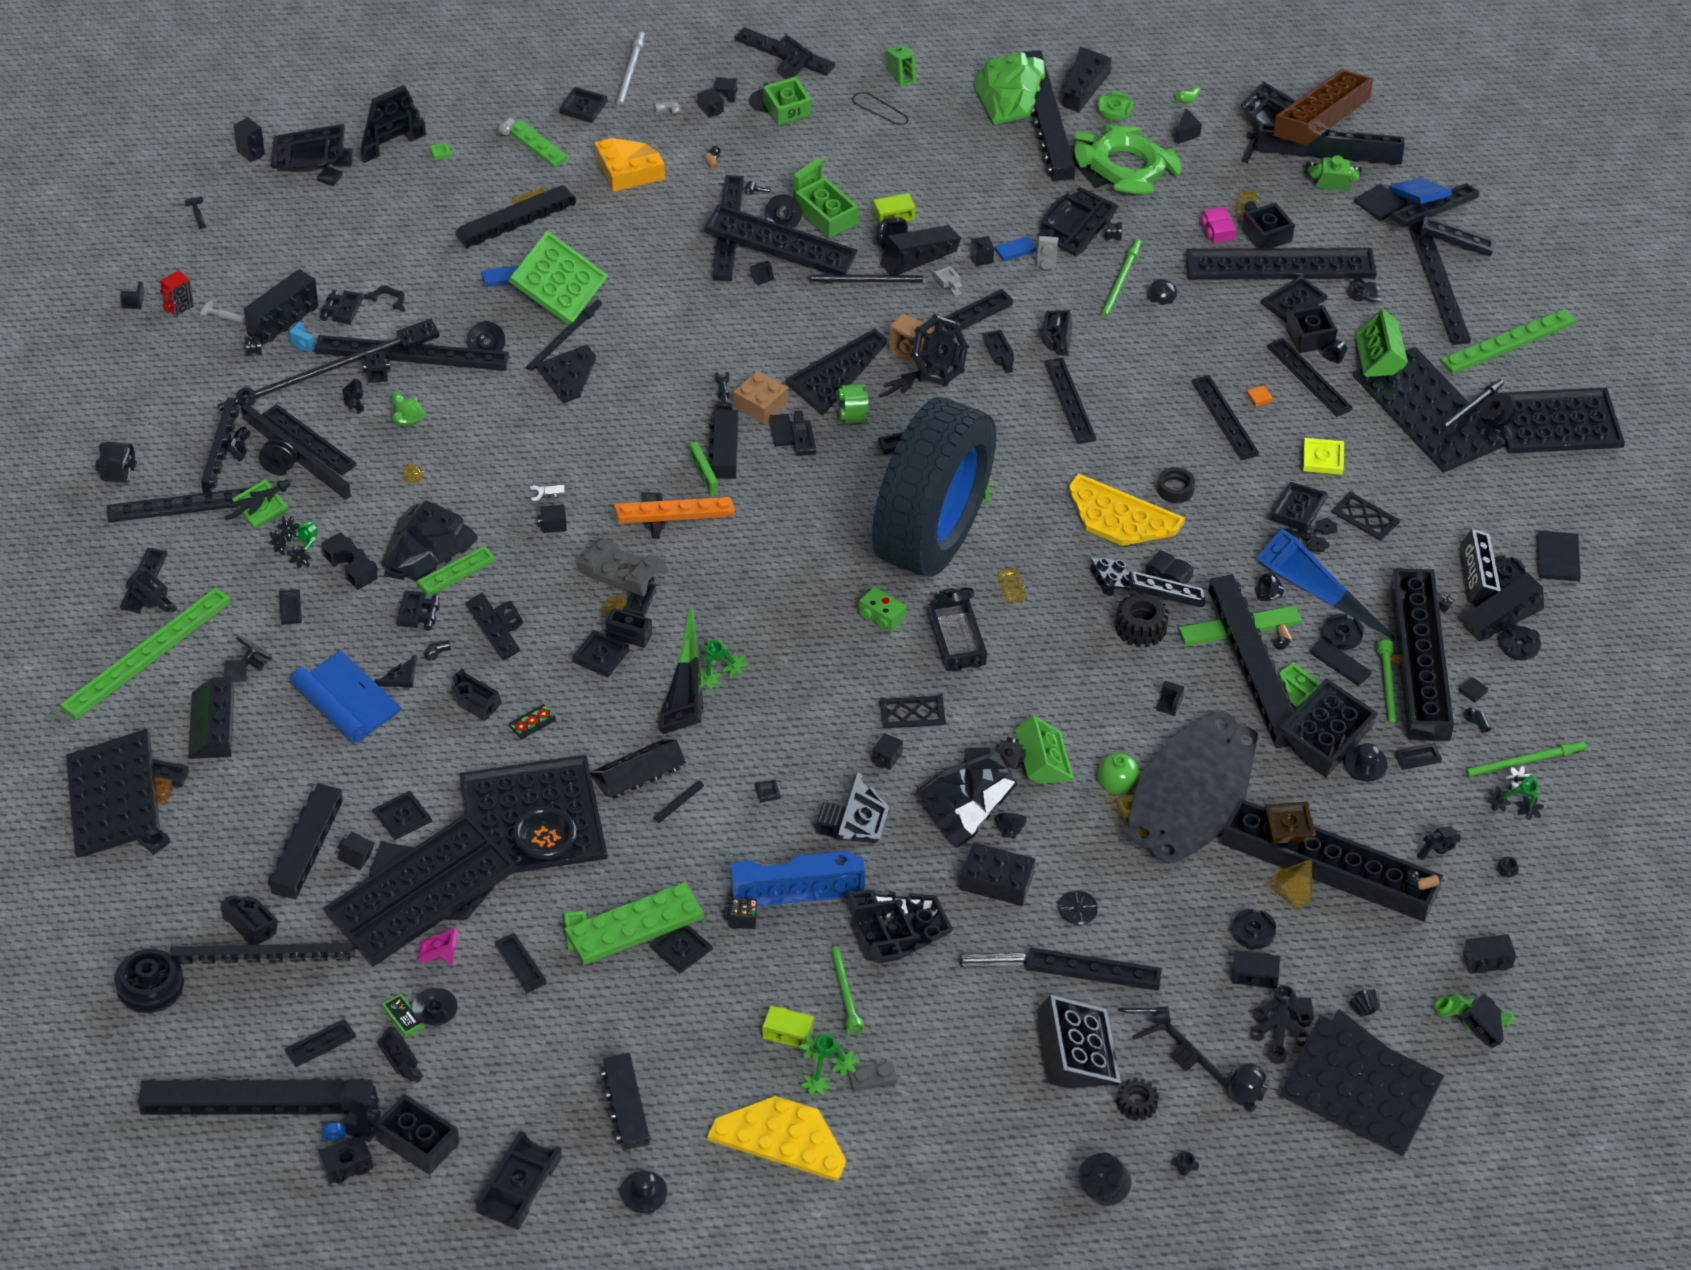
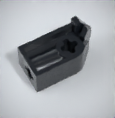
[1043,310,1073,356]
[452,668,502,721]
[221,895,278,945]

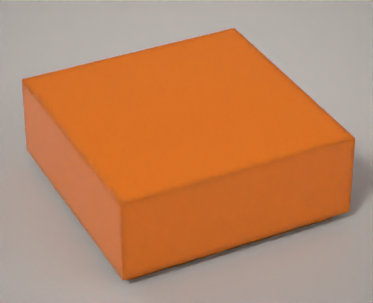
[1247,386,1273,407]

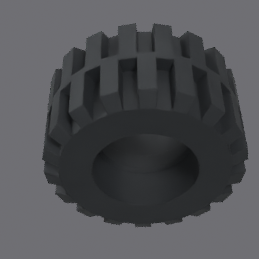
[1115,593,1169,647]

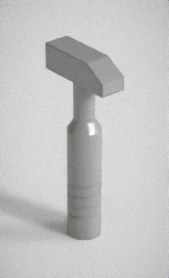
[199,301,245,323]

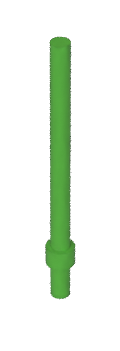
[1101,239,1142,317]
[1466,741,1586,777]

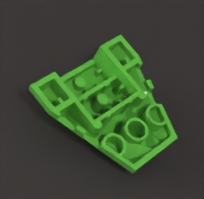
[975,52,1045,125]

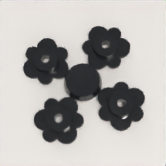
[1279,518,1338,552]

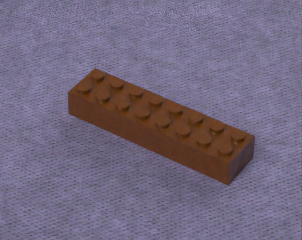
[1274,69,1373,146]

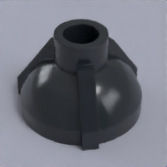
[1255,572,1284,602]
[995,813,1027,839]

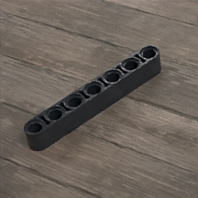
[455,185,576,249]

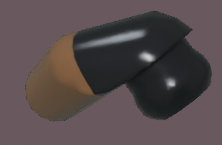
[705,146,721,170]
[1274,624,1292,650]
[1406,870,1439,890]

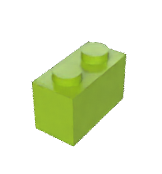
[873,193,916,223]
[763,1006,814,1048]

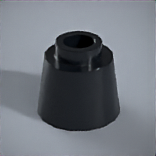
[1323,340,1347,364]

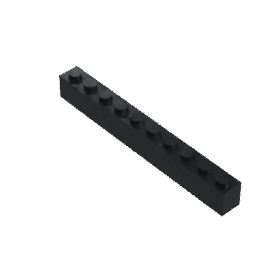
[1022,50,1075,181]
[1208,574,1295,749]
[138,1078,374,1115]

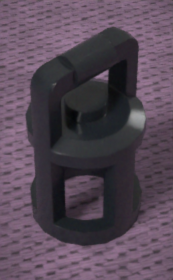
[126,567,177,613]

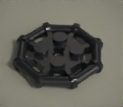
[910,314,970,387]

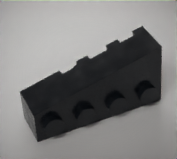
[1063,46,1112,113]
[880,225,961,275]
[599,1053,650,1151]

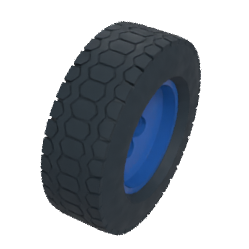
[872,397,996,577]

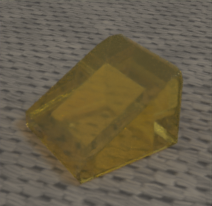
[600,596,628,614]

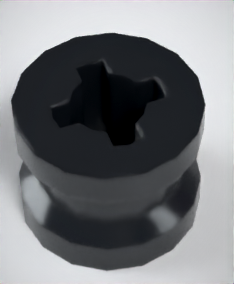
[1106,221,1122,240]
[245,336,262,356]

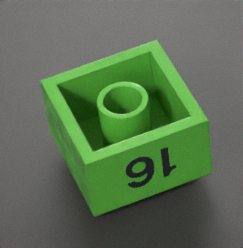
[763,77,811,125]

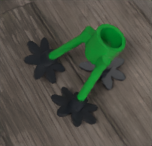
[269,516,318,568]
[1487,766,1544,820]

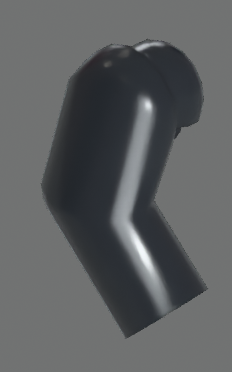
[424,640,451,661]
[1464,708,1491,733]

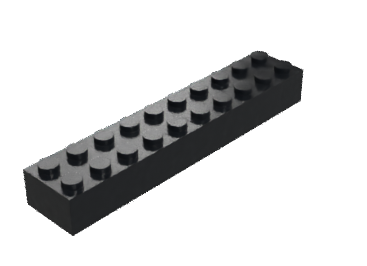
[1390,568,1454,741]
[1221,798,1443,922]

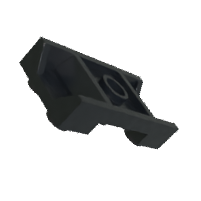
[476,1131,562,1230]

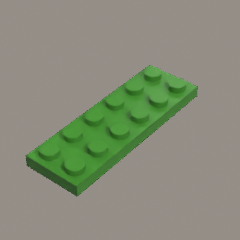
[565,882,704,965]

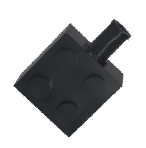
[1242,201,1295,248]

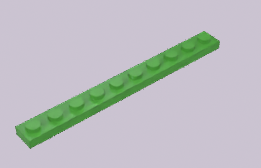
[60,587,231,721]

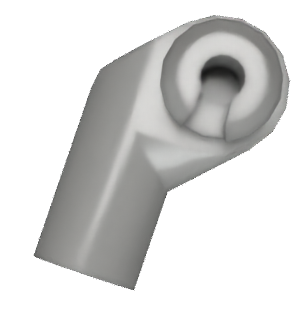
[497,118,515,136]

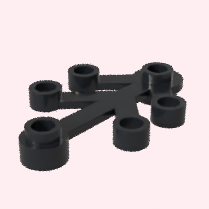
[1251,985,1312,1064]

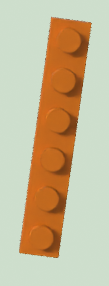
[613,497,735,524]

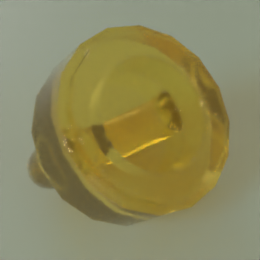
[403,464,424,484]

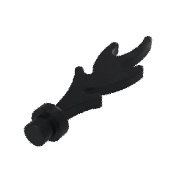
[879,364,936,397]
[224,479,291,520]

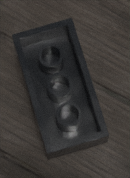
[244,269,319,345]

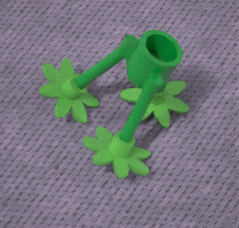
[700,639,749,690]
[800,1034,860,1096]

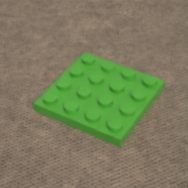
[508,231,609,325]

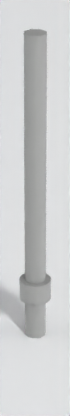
[616,32,645,105]

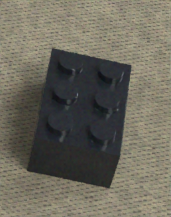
[960,843,1036,906]
[374,1094,460,1175]

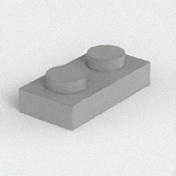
[1037,236,1058,270]

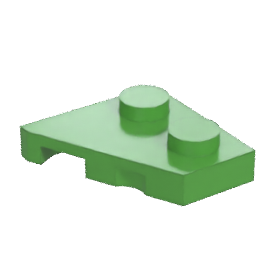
[1279,662,1321,711]

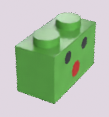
[859,586,907,632]

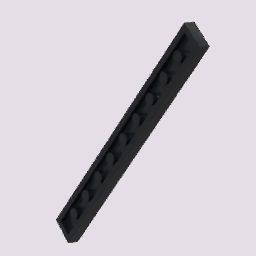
[1408,220,1471,345]
[315,335,509,371]

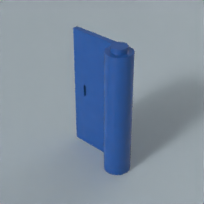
[290,650,402,743]

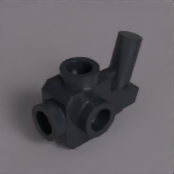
[1417,826,1461,860]

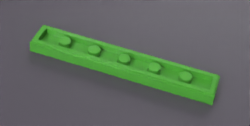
[1179,606,1302,646]

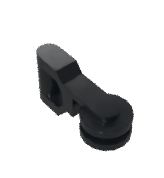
[225,426,251,462]

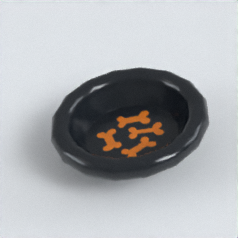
[512,807,577,859]

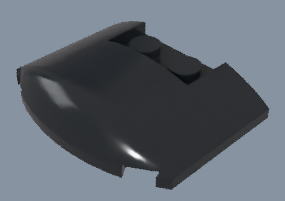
[1241,81,1296,128]
[271,124,345,172]
[1039,187,1118,256]

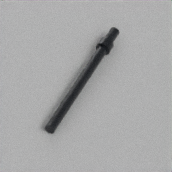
[810,273,923,284]
[526,299,602,371]
[1440,379,1504,431]
[1165,1024,1256,1113]

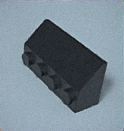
[188,677,234,759]
[590,739,686,799]

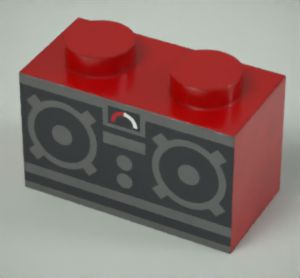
[160,270,194,317]

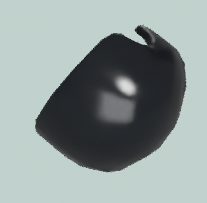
[1147,278,1177,305]

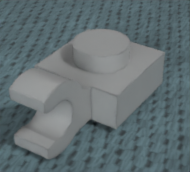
[934,266,962,296]

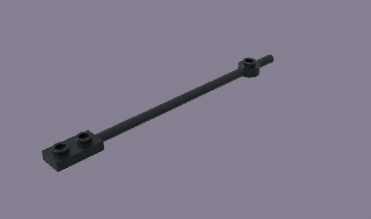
[217,318,440,411]

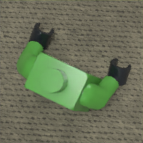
[1305,155,1362,191]

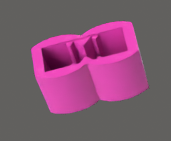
[1200,207,1236,243]

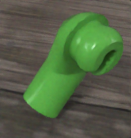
[1175,87,1200,103]

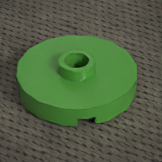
[1097,92,1133,120]

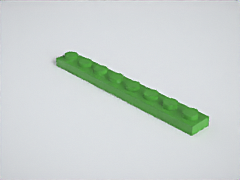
[1441,309,1576,374]

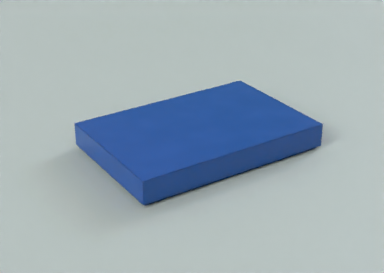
[1389,177,1452,204]

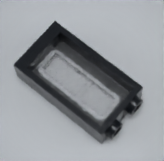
[928,599,987,671]

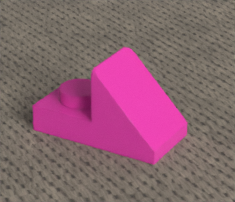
[418,928,458,965]

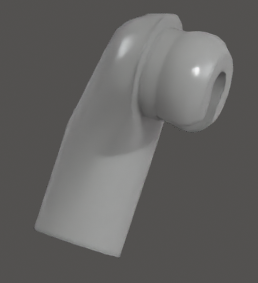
[654,102,681,115]

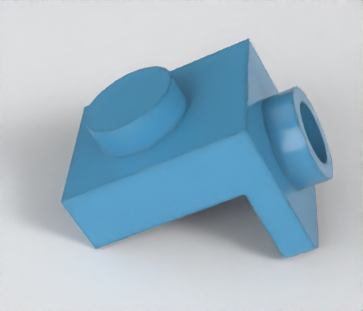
[289,321,315,352]

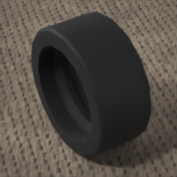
[1157,467,1195,503]

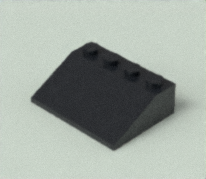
[1279,678,1378,778]
[1036,995,1121,1089]

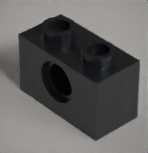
[318,1136,373,1184]

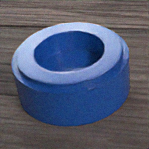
[322,1123,345,1141]

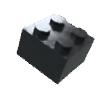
[1286,304,1338,353]

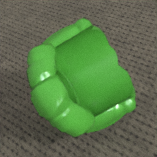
[391,392,426,426]

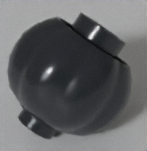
[1225,1063,1269,1106]

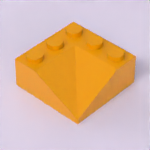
[594,138,665,192]

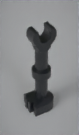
[715,372,733,410]

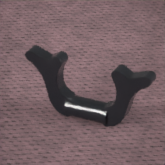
[363,285,405,312]

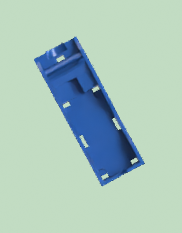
[730,851,865,907]

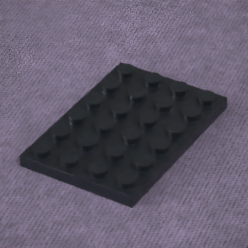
[1493,387,1625,453]
[66,729,161,857]
[1279,1015,1444,1157]

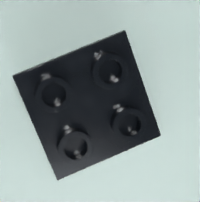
[1090,557,1130,596]

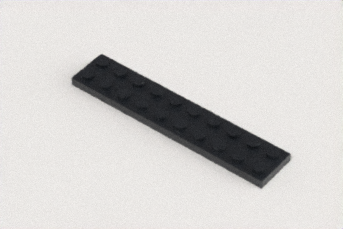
[1186,247,1377,280]

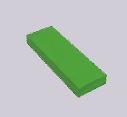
[690,442,718,496]

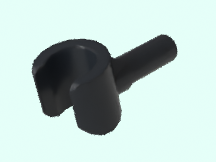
[744,181,771,195]

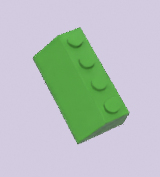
[1355,309,1408,377]

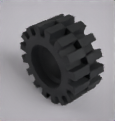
[1116,1078,1159,1121]

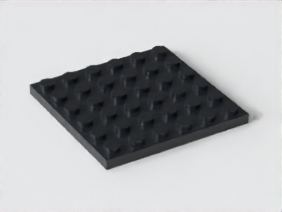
[459,755,608,873]

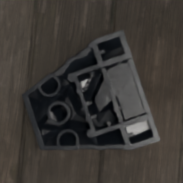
[361,85,426,163]
[382,500,478,582]
[918,751,1017,848]
[847,889,953,964]

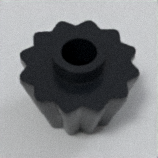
[1349,989,1380,1017]

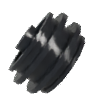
[114,948,184,1014]

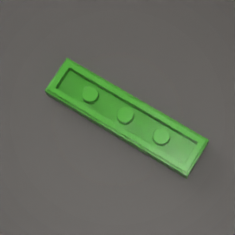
[416,546,496,596]

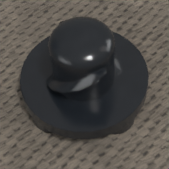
[1345,743,1388,781]
[620,1170,667,1214]

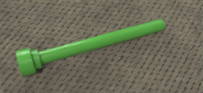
[1377,640,1396,724]
[831,946,865,1035]

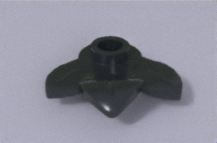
[1349,279,1382,302]

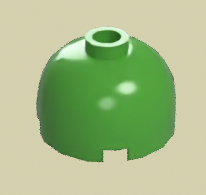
[1097,753,1140,794]

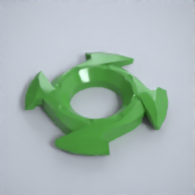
[1074,125,1181,194]

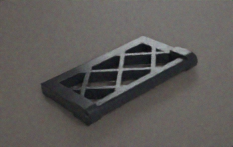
[1331,491,1401,541]
[879,695,946,729]

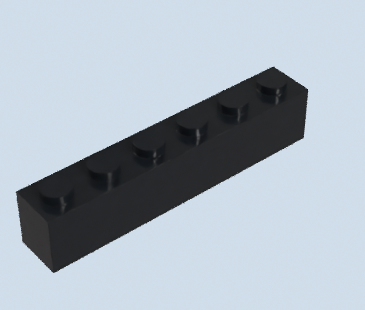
[268,783,343,900]

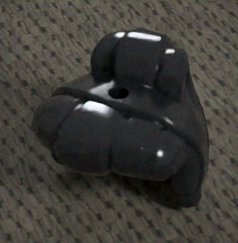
[875,217,909,249]

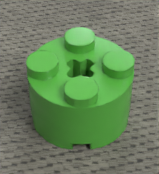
[836,384,869,424]

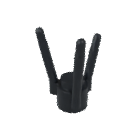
[1118,1006,1171,1039]

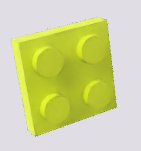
[1303,438,1344,475]

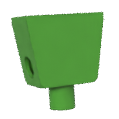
[885,45,916,87]

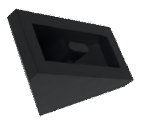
[1175,108,1202,144]

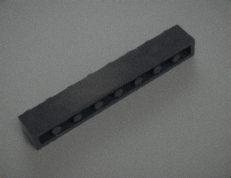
[1256,123,1405,165]

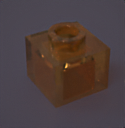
[155,776,173,806]

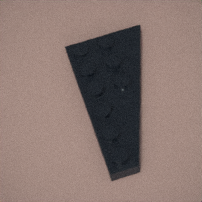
[786,328,887,416]

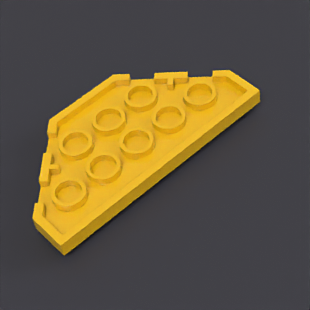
[1069,473,1185,546]
[707,1096,846,1182]

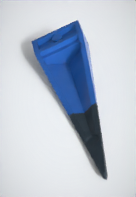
[1256,528,1396,640]

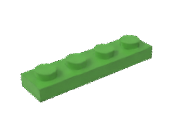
[509,120,568,168]

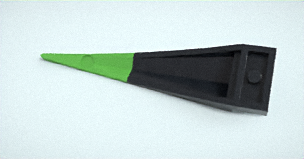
[660,608,704,734]

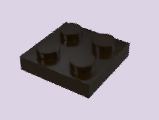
[1264,801,1316,844]

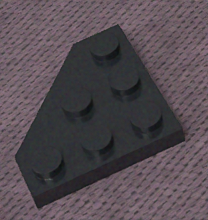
[536,345,596,404]

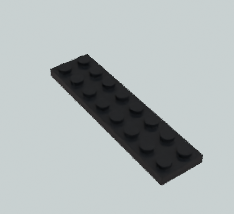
[704,204,858,275]
[170,943,356,965]

